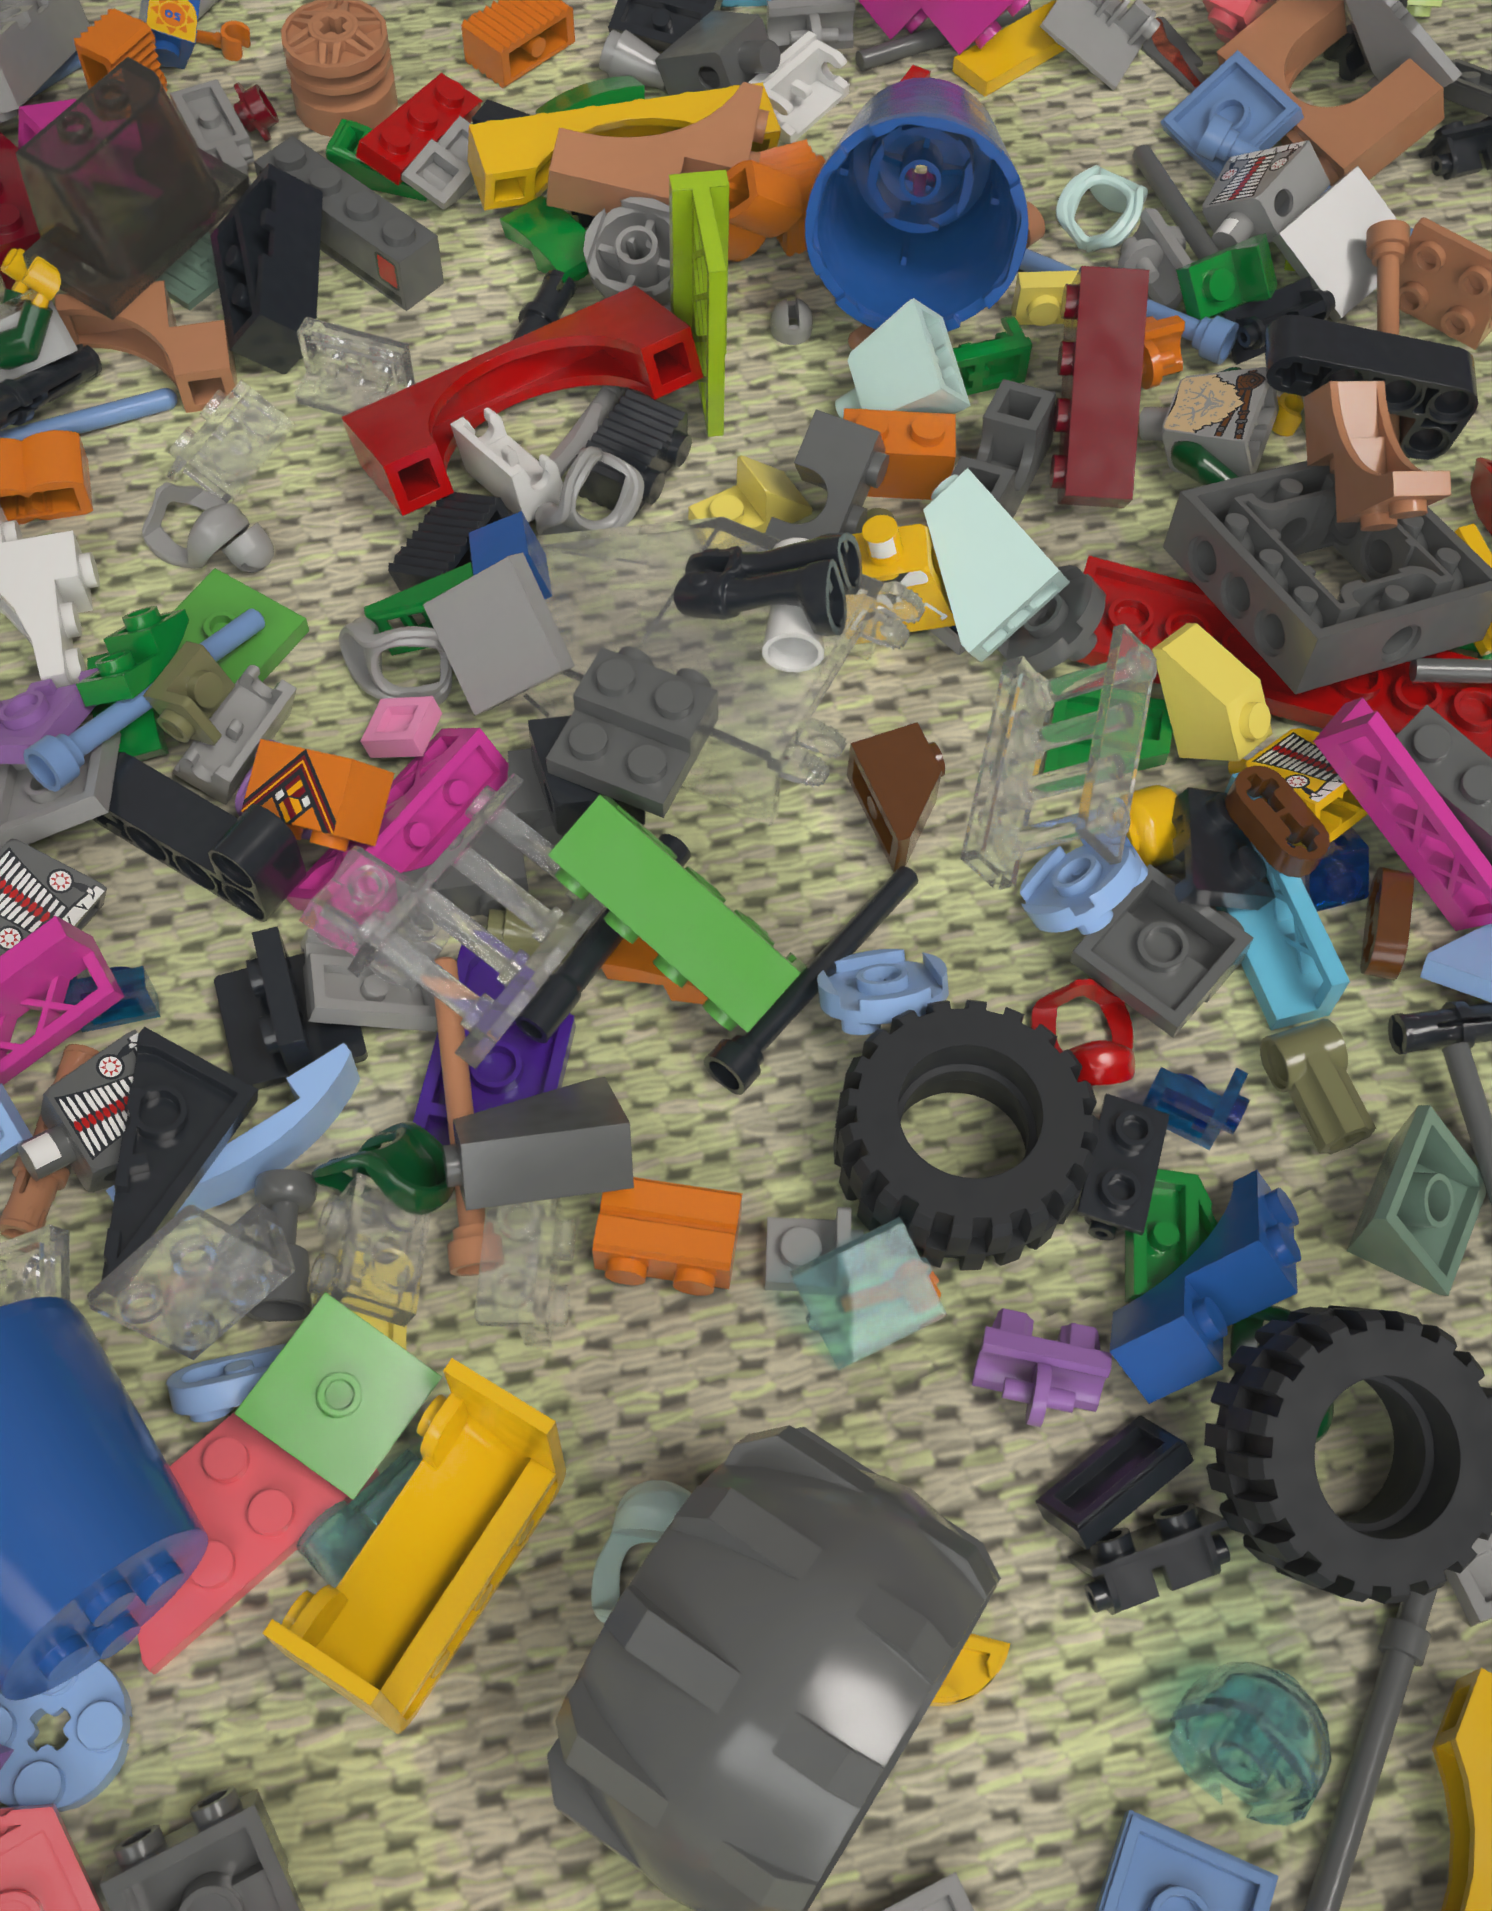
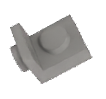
[765,1207,864,1293]

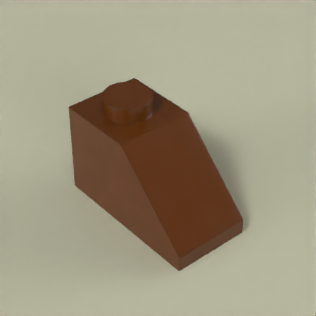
[847,722,945,872]

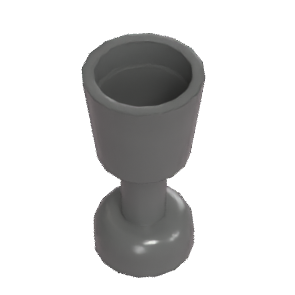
[241,1169,318,1322]

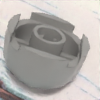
[583,197,671,306]

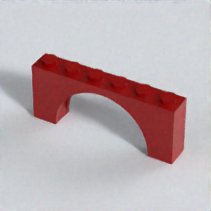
[341,285,704,516]

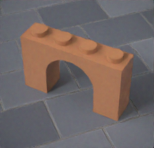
[1217,0,1444,186]

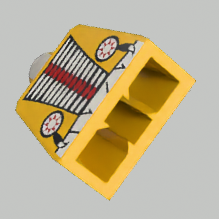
[1228,728,1368,849]

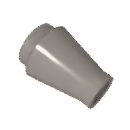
[599,30,666,91]

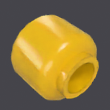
[1098,785,1178,867]

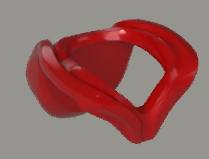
[1030,978,1135,1085]

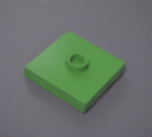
[171,568,310,684]
[234,1292,442,1500]

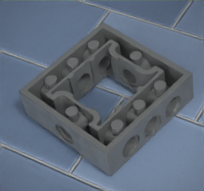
[1163,461,1492,694]

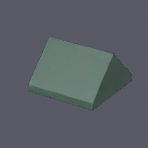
[1347,1105,1487,1296]

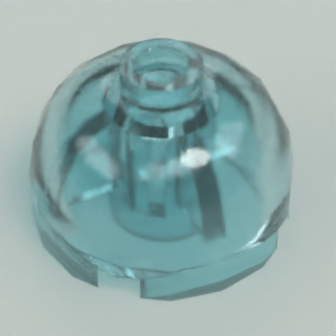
[1169,1662,1332,1826]

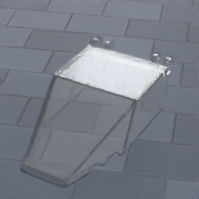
[517,517,925,826]

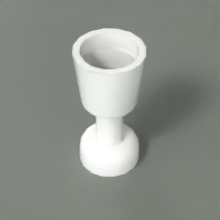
[762,538,824,672]

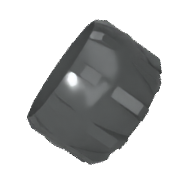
[547,1425,1001,1911]

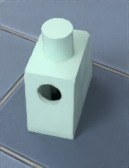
[835,298,971,419]

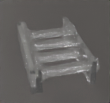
[960,624,1157,890]
[347,773,605,1069]

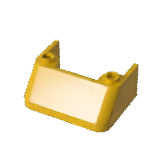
[262,1358,566,1734]

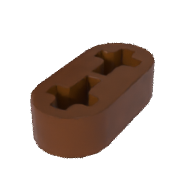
[1225,766,1330,877]
[1360,867,1414,981]

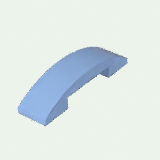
[106,1043,360,1219]

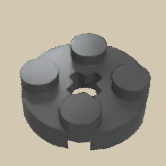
[997,565,1106,678]

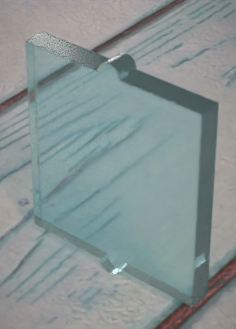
[790,1217,948,1370]

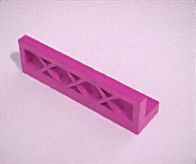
[1313,697,1492,931]
[286,728,509,935]
[0,916,125,1085]

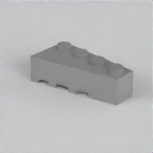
[0,0,90,123]

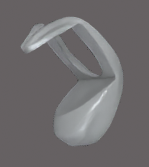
[535,446,644,549]
[142,482,250,569]
[339,617,452,705]

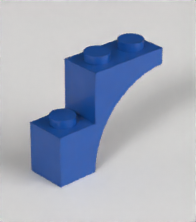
[1110,1170,1301,1404]

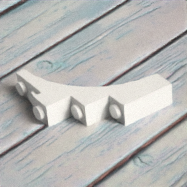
[0,505,100,688]

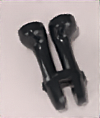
[673,532,862,636]

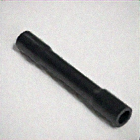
[515,834,691,1043]

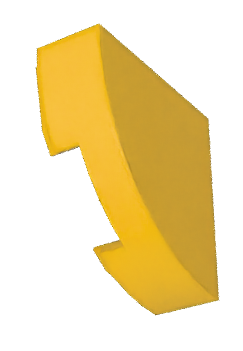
[930,1633,1010,1706]

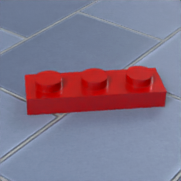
[355,72,483,186]

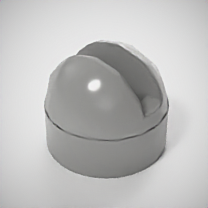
[770,298,813,345]
[222,522,274,573]

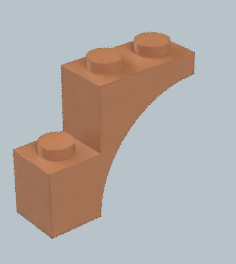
[54,280,241,413]
[1304,381,1451,531]

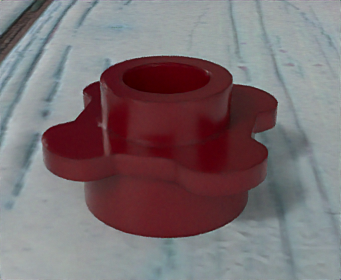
[233,82,279,142]

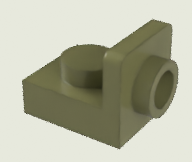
[143,641,235,746]

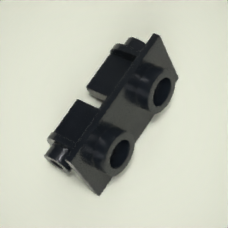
[1418,116,1492,180]
[1222,276,1336,365]
[1076,1093,1170,1241]
[1068,1503,1230,1615]

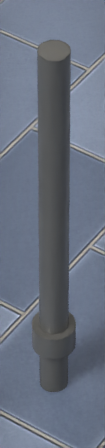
[1304,1589,1438,1911]

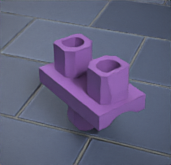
[972,1308,1112,1427]

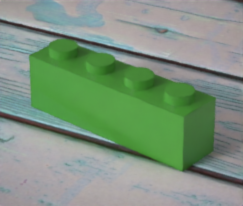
[548,795,807,1033]

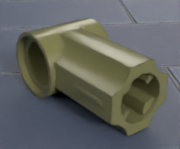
[1260,1018,1376,1154]

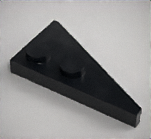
[101,1026,258,1295]

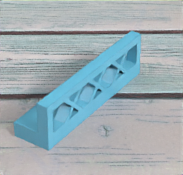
[1215,772,1350,1030]

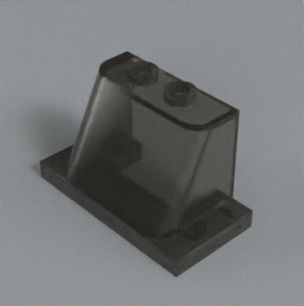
[15,57,250,320]

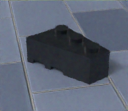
[210,163,323,374]

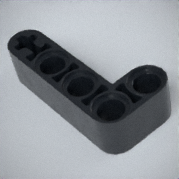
[1265,315,1479,460]
[92,752,306,922]

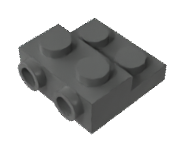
[546,646,718,818]
[1070,864,1254,1038]
[99,1786,305,1911]

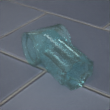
[297,1449,422,1588]

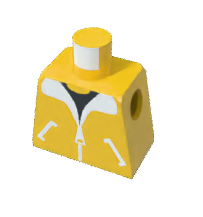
[845,515,956,640]

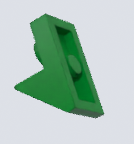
[1176,233,1278,320]

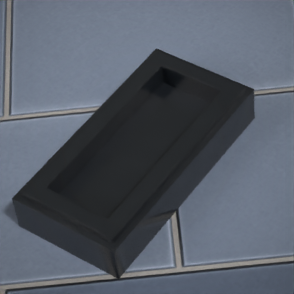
[1035,1415,1194,1550]

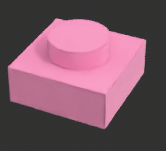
[360,696,442,758]

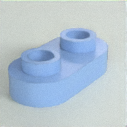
[166,1344,286,1422]

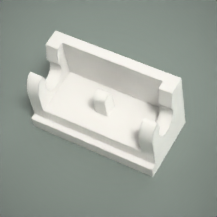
[749,31,850,144]
[450,407,564,523]

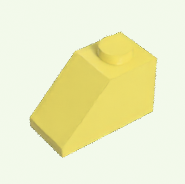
[1152,623,1273,761]

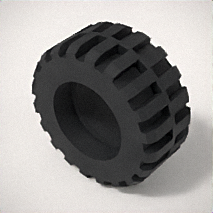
[833,1000,1099,1270]
[1204,1305,1492,1604]

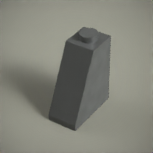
[442,1077,634,1210]

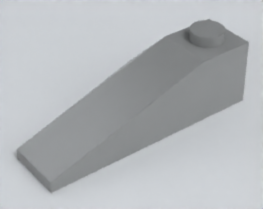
[1344,0,1462,88]

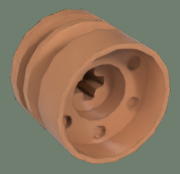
[281,0,398,137]

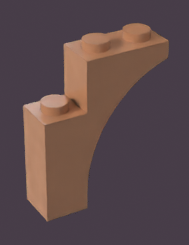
[546,82,769,216]

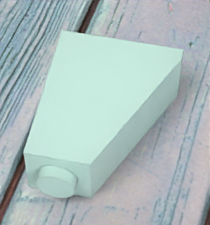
[923,468,1070,663]

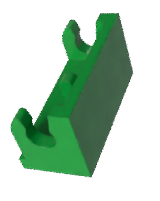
[953,316,1033,395]

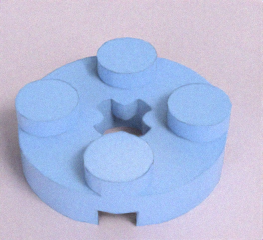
[1020,828,1148,935]
[817,949,949,1035]
[0,1661,132,1812]

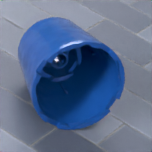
[805,78,1029,332]
[0,1297,208,1700]

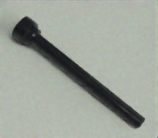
[704,866,918,1095]

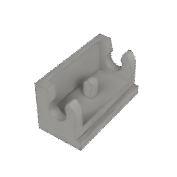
[173,665,297,805]

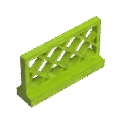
[669,169,730,437]

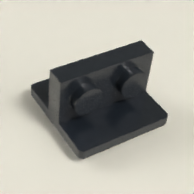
[214,926,368,1089]

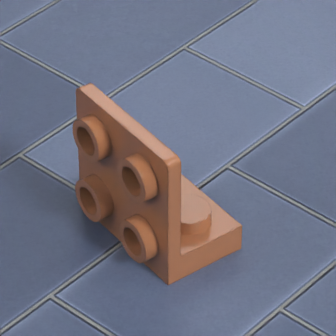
[1399,217,1492,350]

